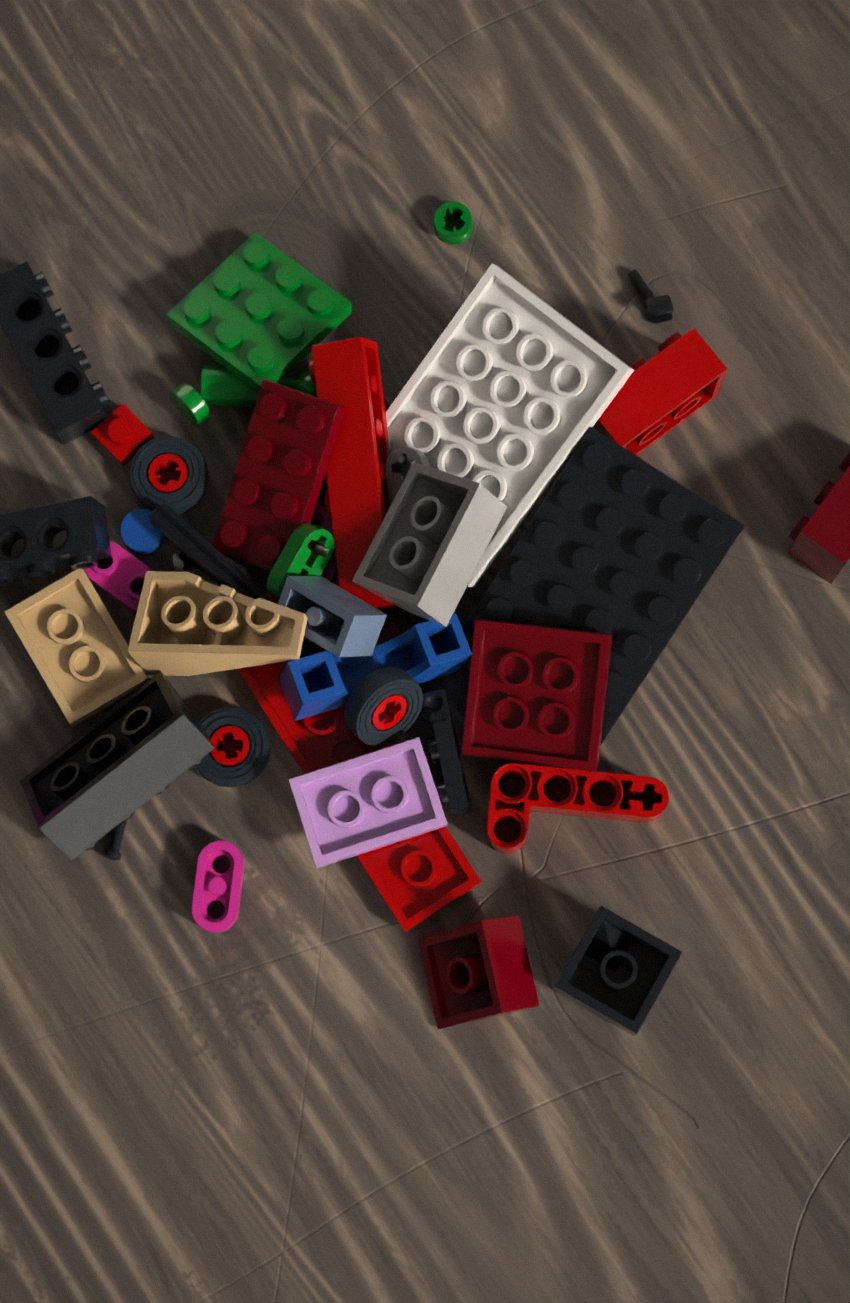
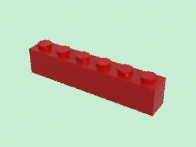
[309,337,398,610]

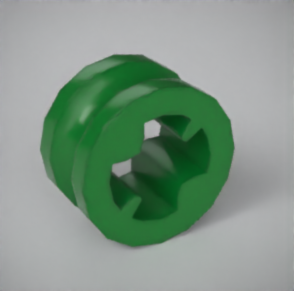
[434,202,473,245]

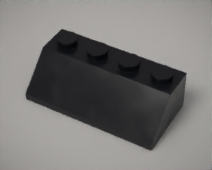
[20,671,215,861]

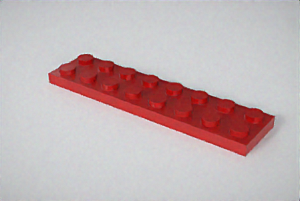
[237,595,482,933]

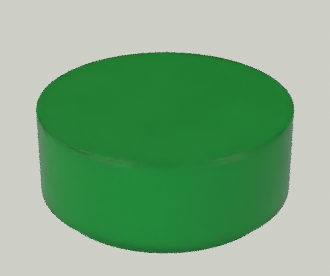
[169,383,210,427]

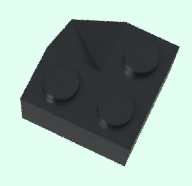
[553,905,682,1036]

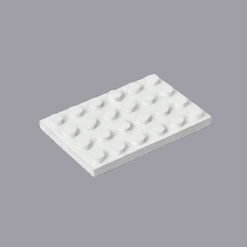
[386,263,634,587]

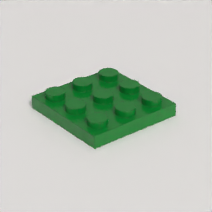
[166,232,352,393]

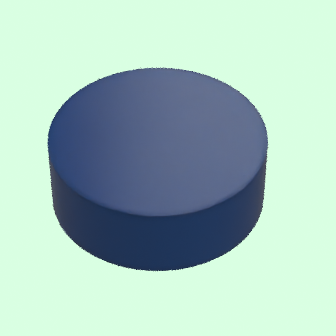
[120,508,166,555]

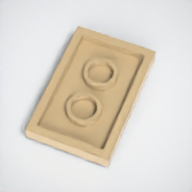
[4,569,149,727]

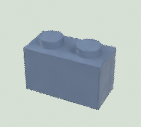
[278,576,387,657]

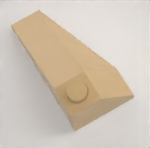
[127,571,308,676]

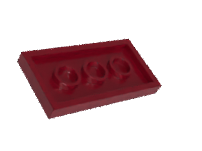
[213,379,346,571]

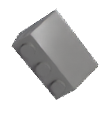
[352,462,508,627]

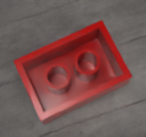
[593,328,727,455]

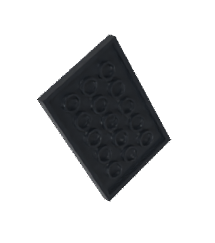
[463,427,746,745]

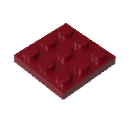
[462,618,613,772]

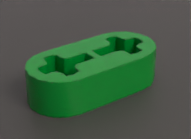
[267,523,335,601]

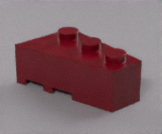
[788,452,850,584]

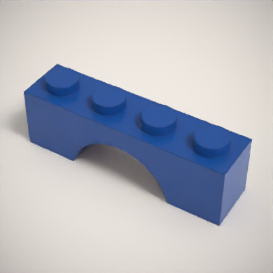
[279,613,472,721]

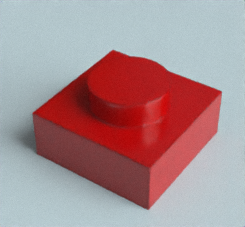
[91,403,155,467]

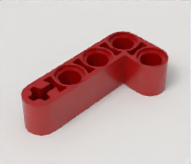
[487,763,669,854]

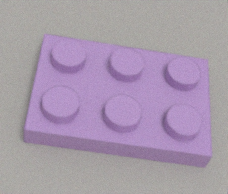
[289,737,448,868]

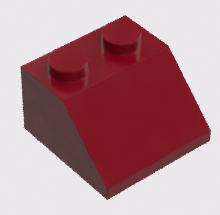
[418,915,540,1029]

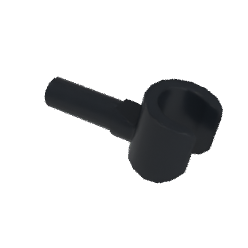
[628,269,673,324]

